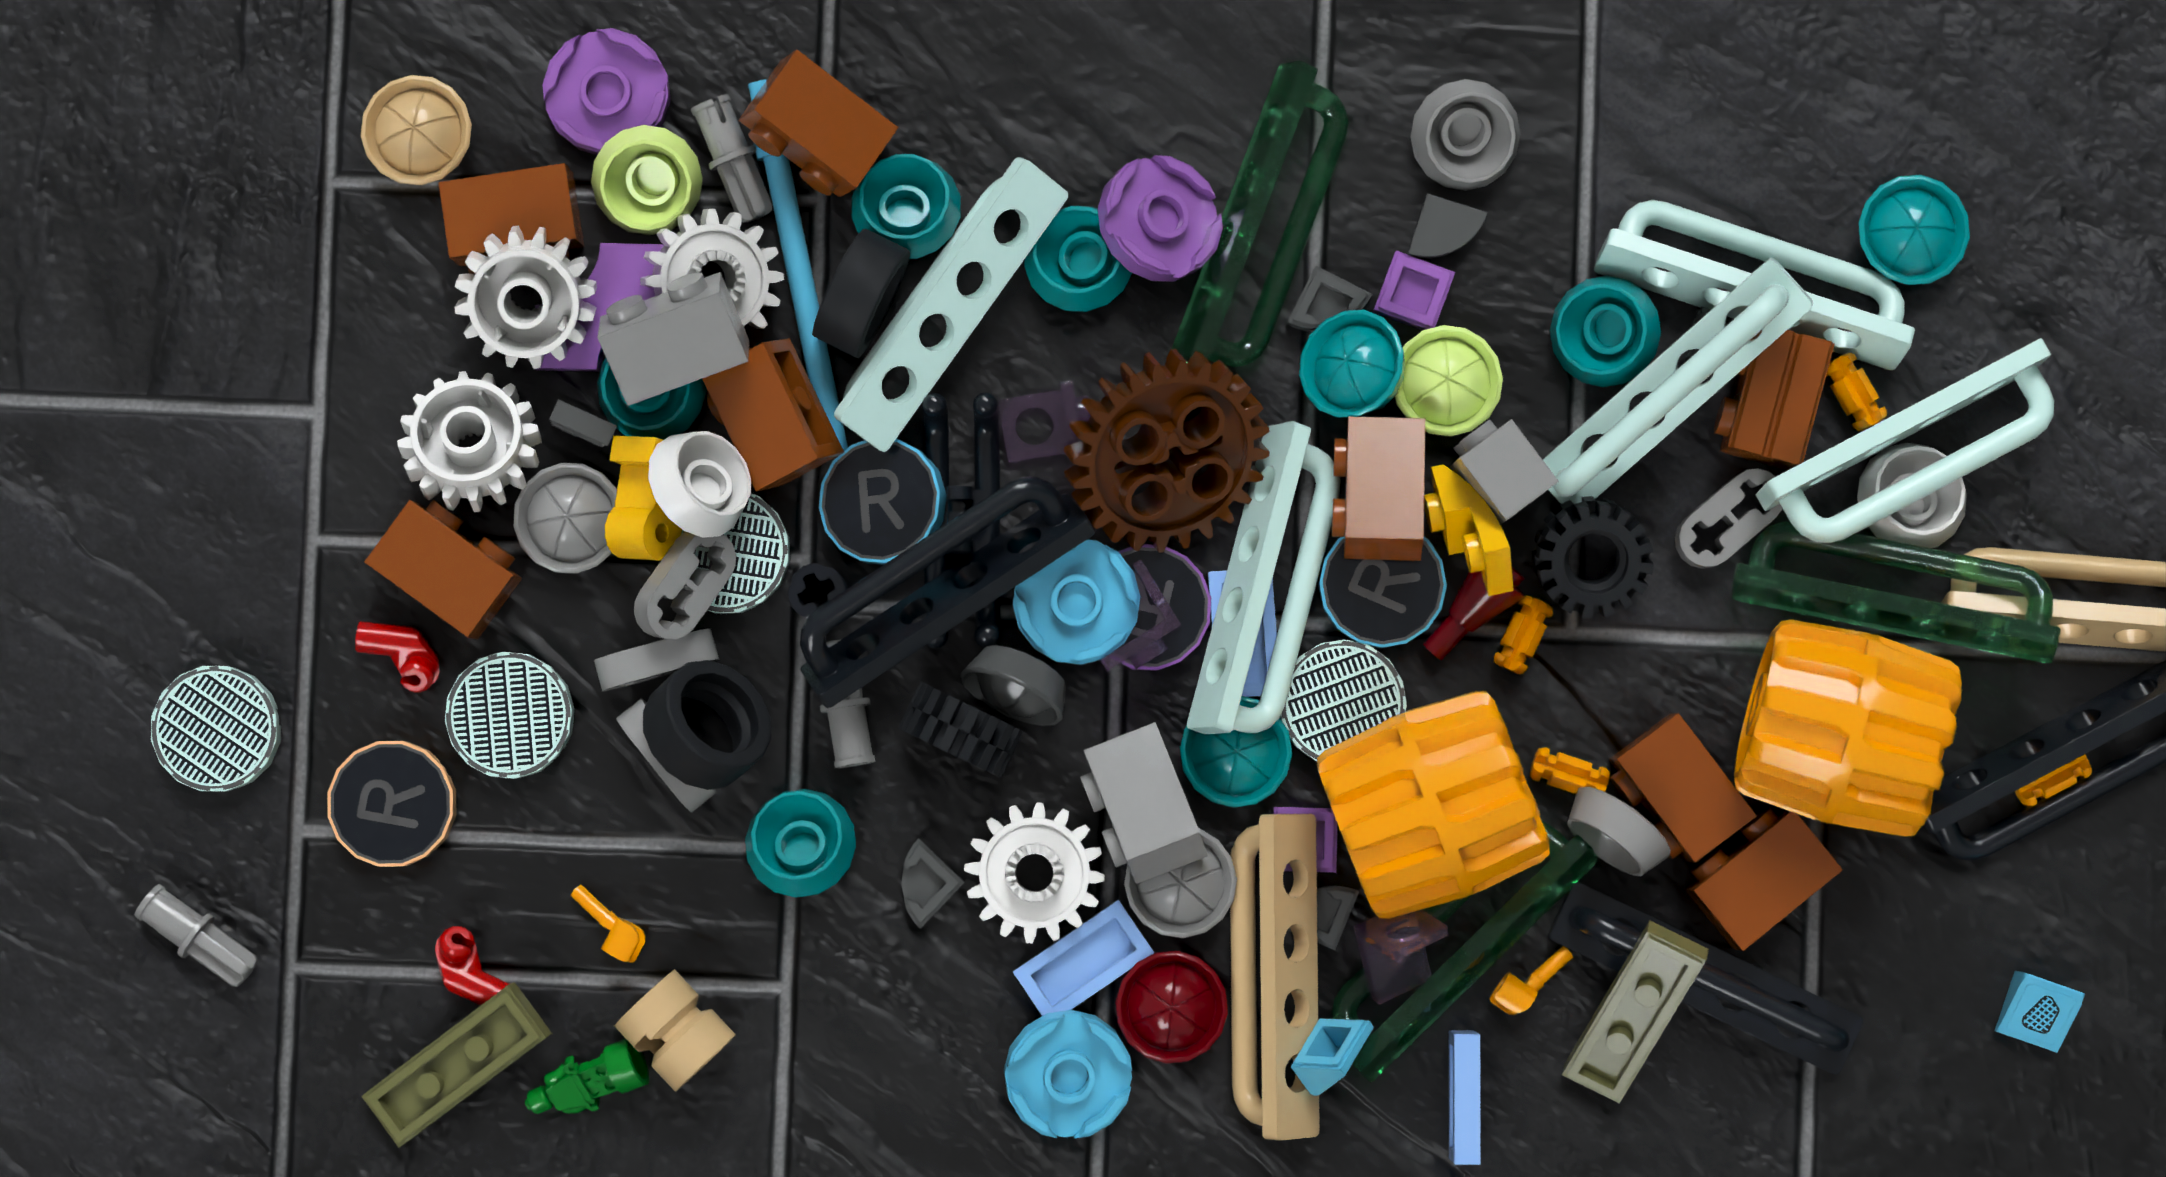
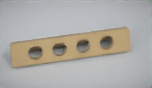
[1935,547,2166,652]
[1230,814,1320,1141]

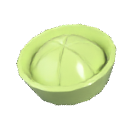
[591,125,703,235]
[1395,325,1503,437]

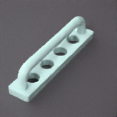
[834,157,1068,452]
[1594,200,1915,370]
[1543,258,1813,504]
[1755,338,2054,543]
[1187,421,1341,734]

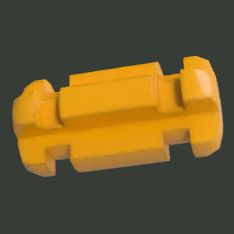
[1826,352,1887,431]
[1494,595,1553,674]
[1530,747,1610,794]
[2014,754,2092,806]

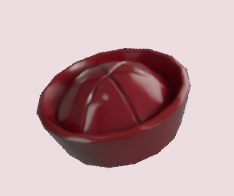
[1116,951,1228,1064]

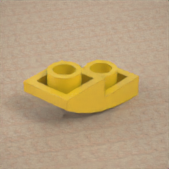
[1424,464,1514,596]

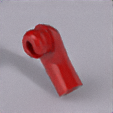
[355,621,440,693]
[435,926,510,1006]

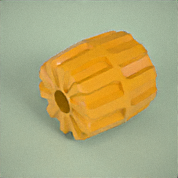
[1734,620,1962,837]
[1317,691,1550,919]

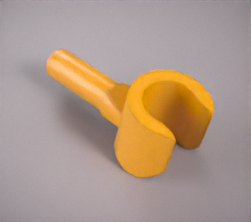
[570,884,645,963]
[1489,946,1573,1015]

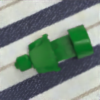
[525,1038,649,1114]

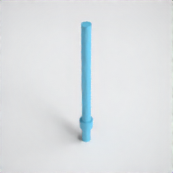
[748,79,848,451]

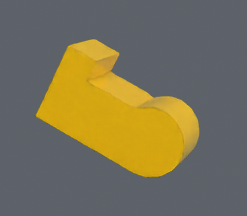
[605,435,682,561]

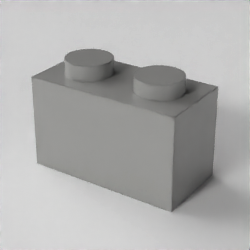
[597,272,749,406]
[1449,419,1559,525]
[1080,722,1208,884]

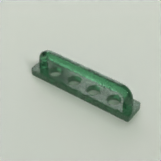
[1172,61,1349,368]
[1732,522,2061,663]
[1332,821,1598,1083]

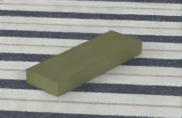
[1562,920,1708,1104]
[362,982,552,1148]

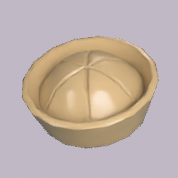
[361,75,472,185]

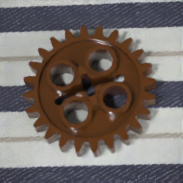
[1063,349,1270,553]

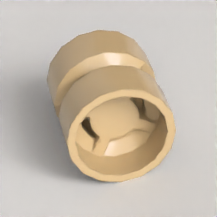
[614,969,736,1092]

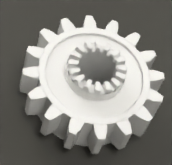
[640,209,784,329]
[454,226,597,369]
[397,371,542,512]
[964,802,1105,943]

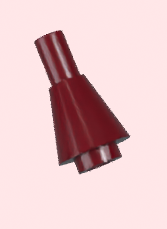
[1423,566,1526,661]

